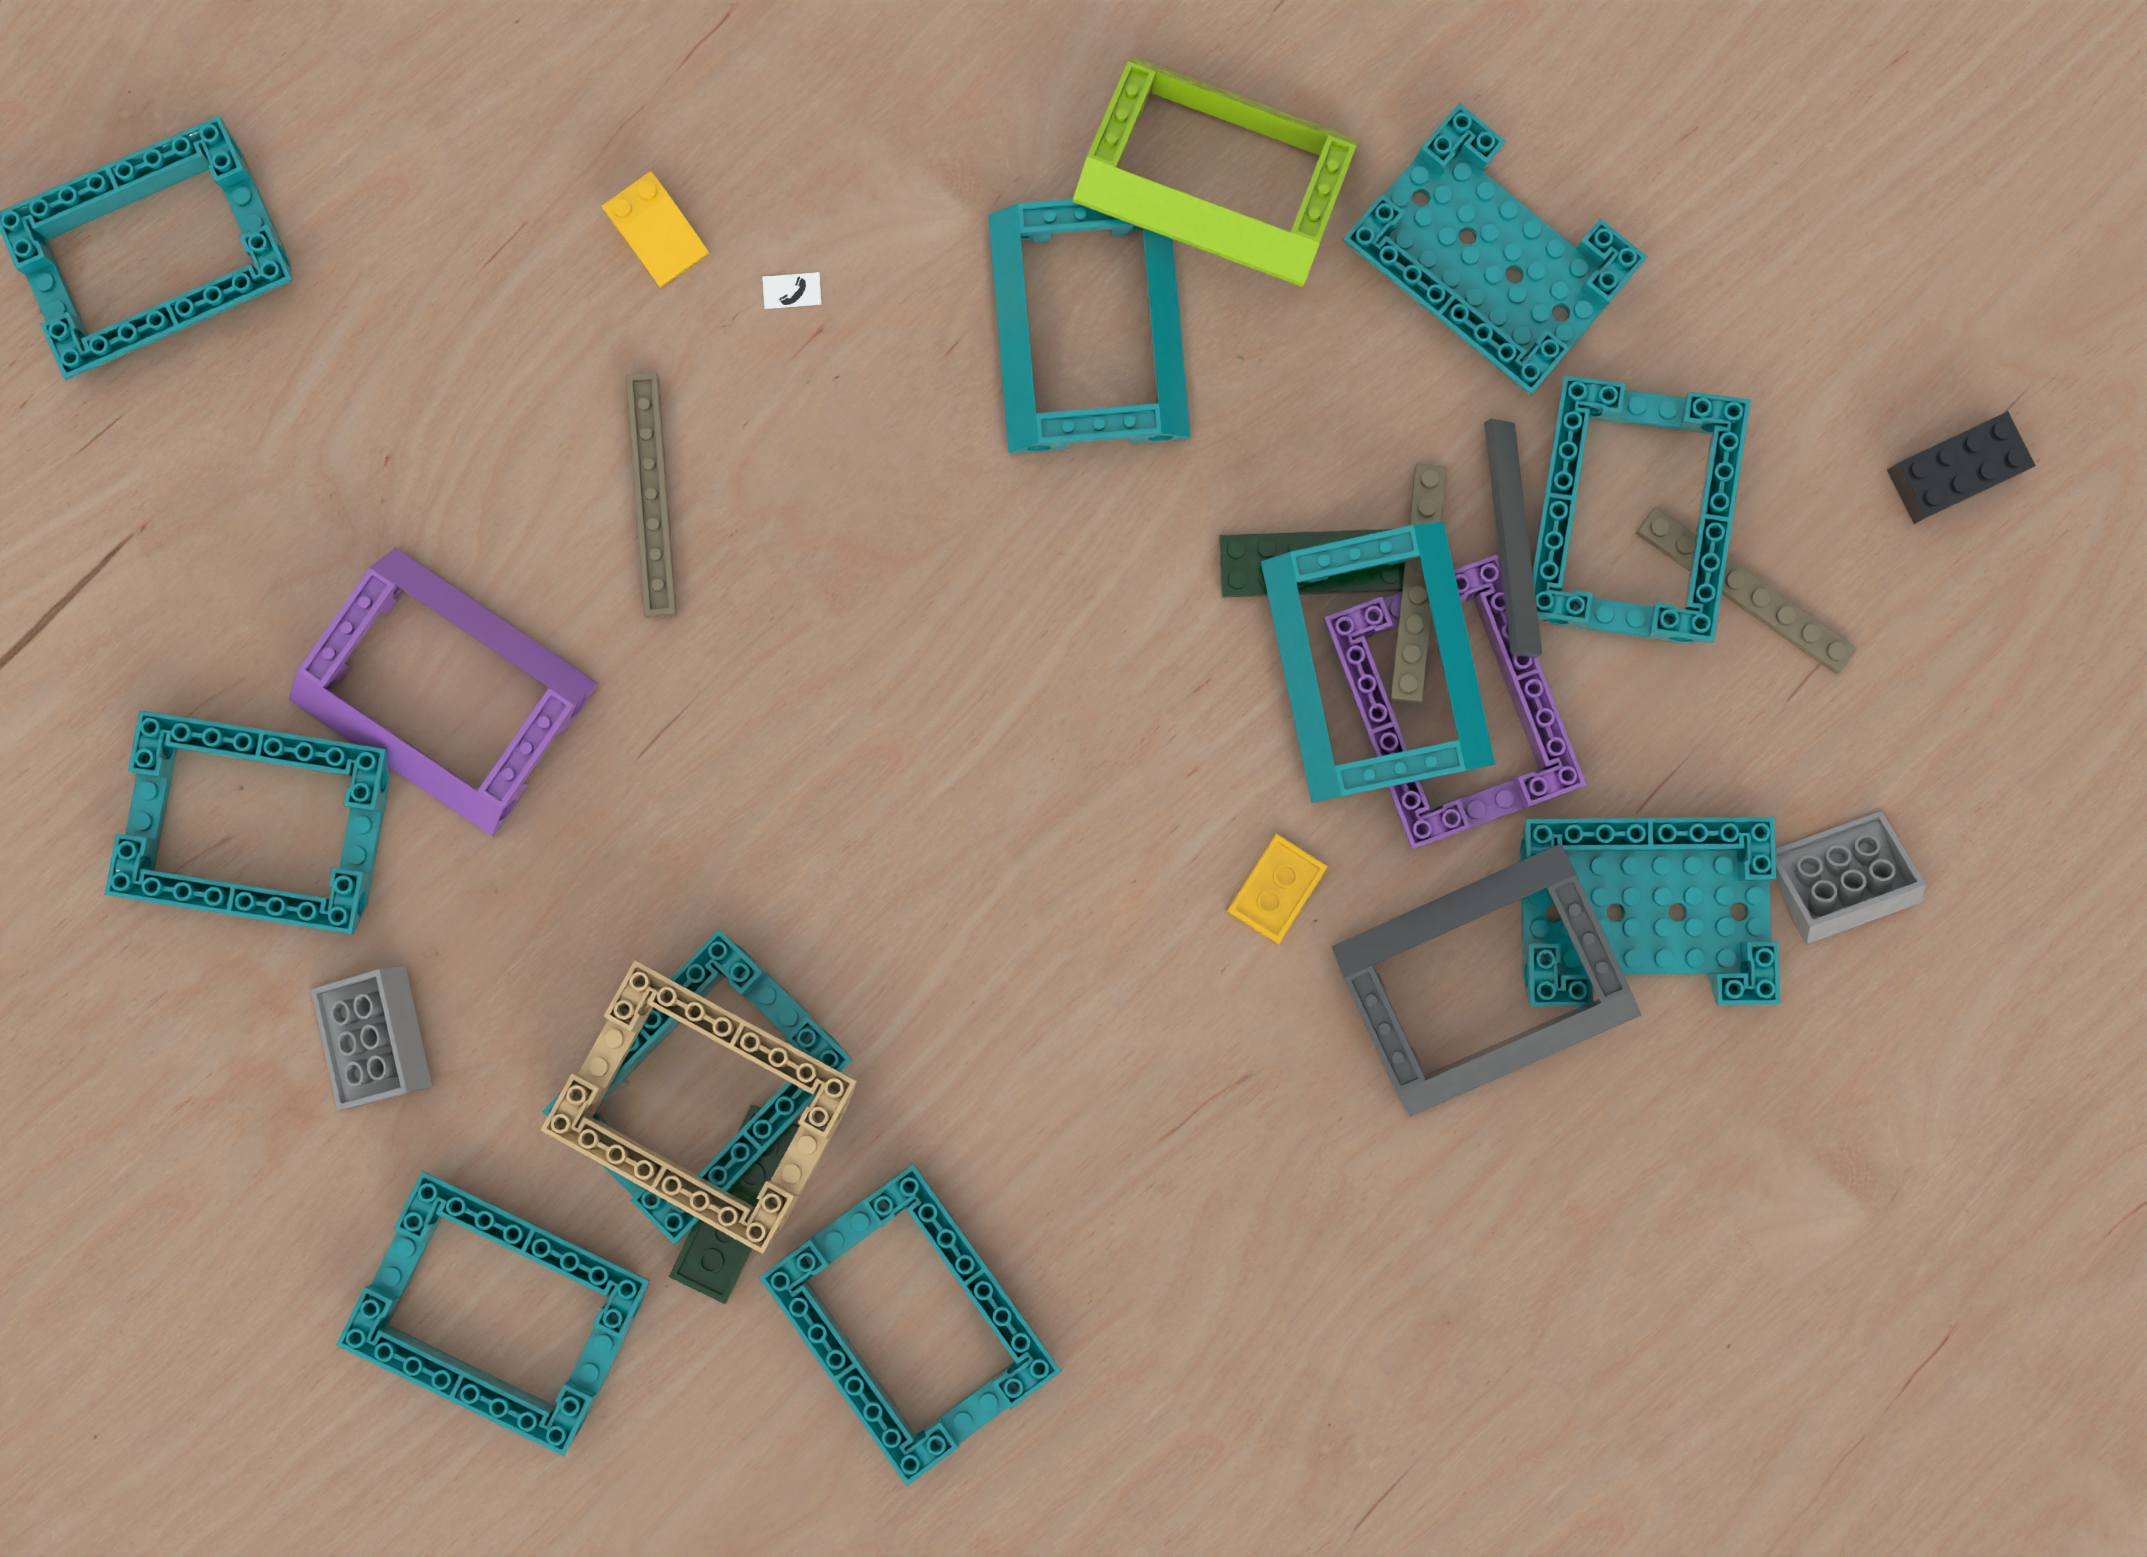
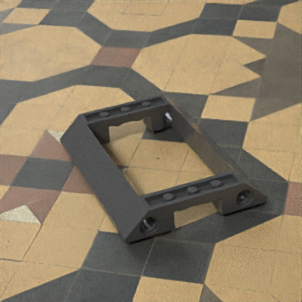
[1332,843,1641,1116]

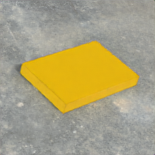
[1226,833,1329,945]

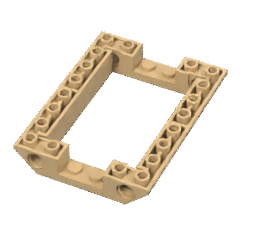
[541,960,857,1254]

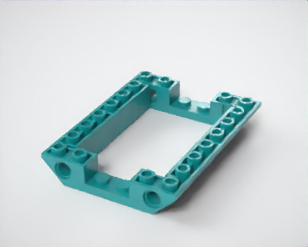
[0,116,293,380]
[988,199,1191,454]
[1533,375,1751,643]
[1261,521,1495,803]
[104,710,390,934]
[542,929,853,1245]
[759,1164,1062,1486]
[336,1171,650,1456]

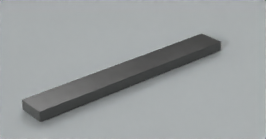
[1484,419,1542,657]

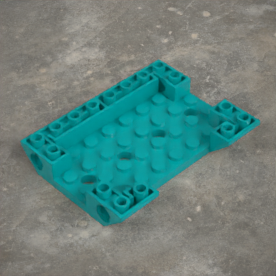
[1342,103,1647,395]
[1520,817,1780,1007]

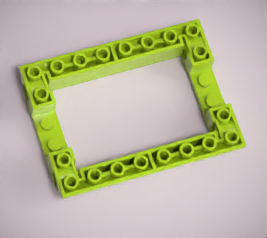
[1072,56,1359,287]

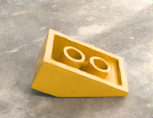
[601,171,710,289]

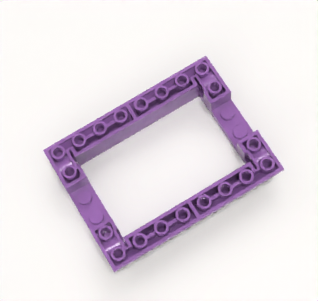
[289,548,598,837]
[1324,554,1587,850]

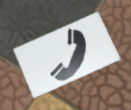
[762,272,822,309]

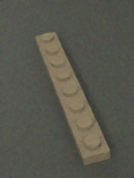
[626,372,677,618]
[1390,464,1447,705]
[1636,507,1857,674]

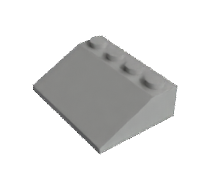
[1775,810,1926,944]
[311,965,433,1111]

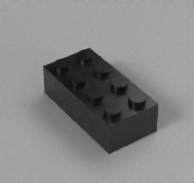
[1887,411,2036,524]

